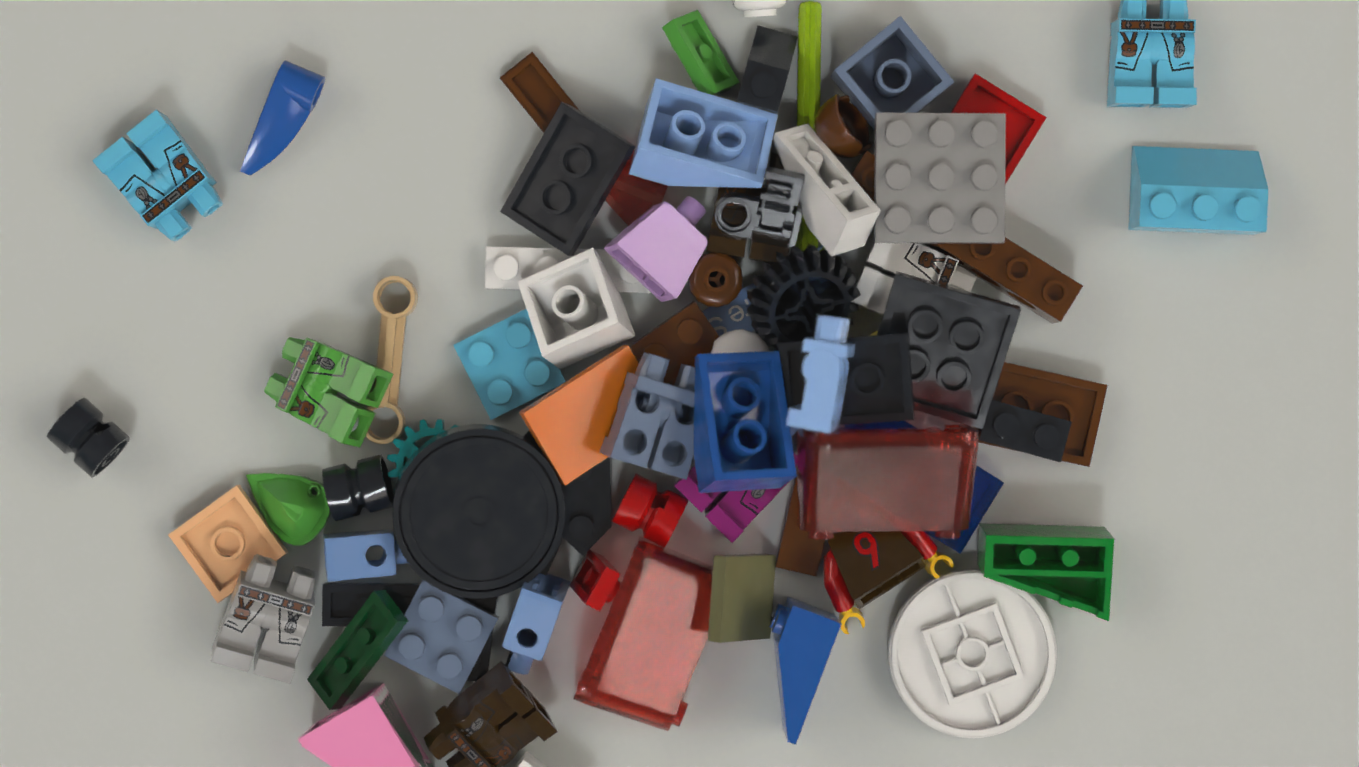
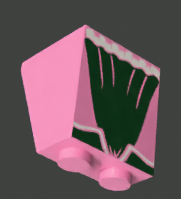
[298,683,433,767]

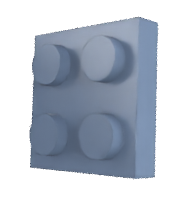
[384,580,499,694]

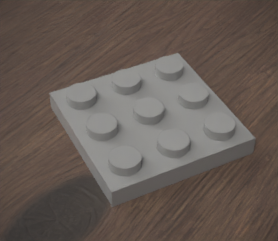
[874,113,1006,244]

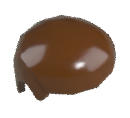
[814,94,872,158]

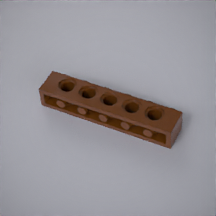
[851,151,1083,323]

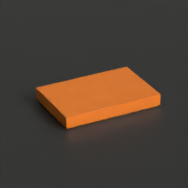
[519,344,639,485]

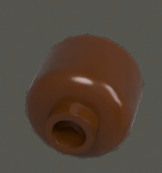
[688,252,743,308]

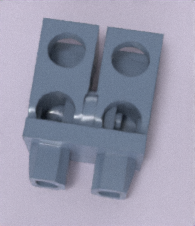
[600,352,695,480]

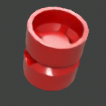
[611,473,688,548]

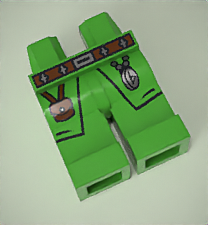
[264,337,394,448]

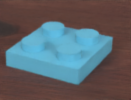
[453,309,566,420]

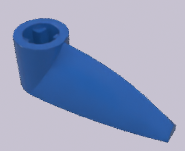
[240,60,325,175]

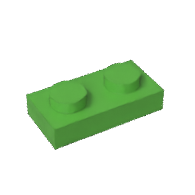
[662,10,740,96]

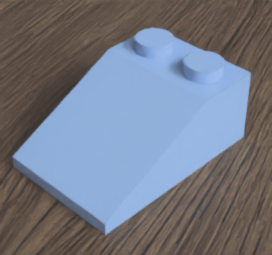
[629,78,778,188]

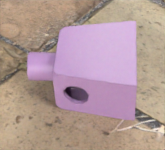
[604,196,708,302]

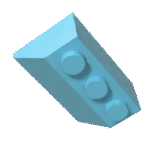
[1128,146,1268,235]

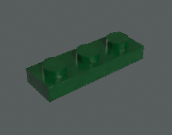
[307,590,409,710]

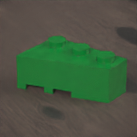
[977,523,1114,621]

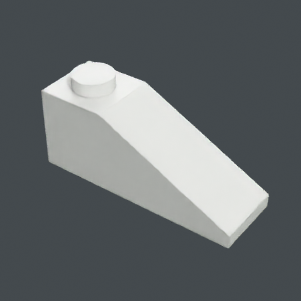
[773,124,881,256]

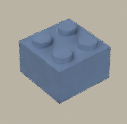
[830,16,954,131]

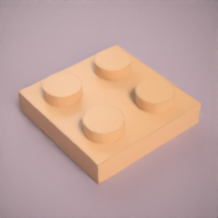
[168,484,289,603]

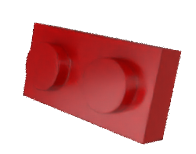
[569,549,621,612]

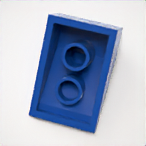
[693,351,797,493]
[769,597,842,745]

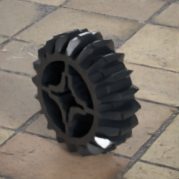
[746,244,861,351]

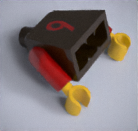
[824,501,954,635]

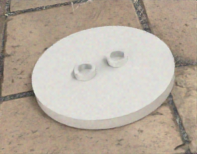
[888,569,1057,738]

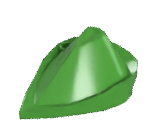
[246,473,331,546]

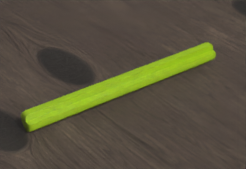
[795,1,822,252]

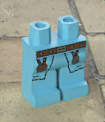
[1107,0,1197,108]
[92,110,223,242]

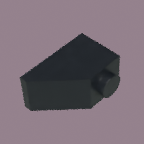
[736,25,798,114]

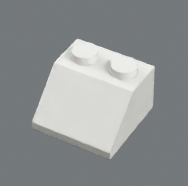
[518,248,635,369]

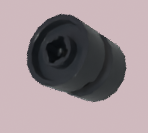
[47,398,130,478]
[322,454,394,521]

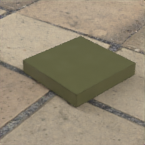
[708,554,776,643]

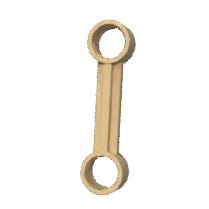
[366,276,418,444]

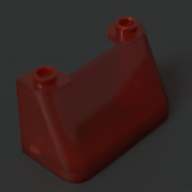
[797,424,978,539]
[573,536,713,731]

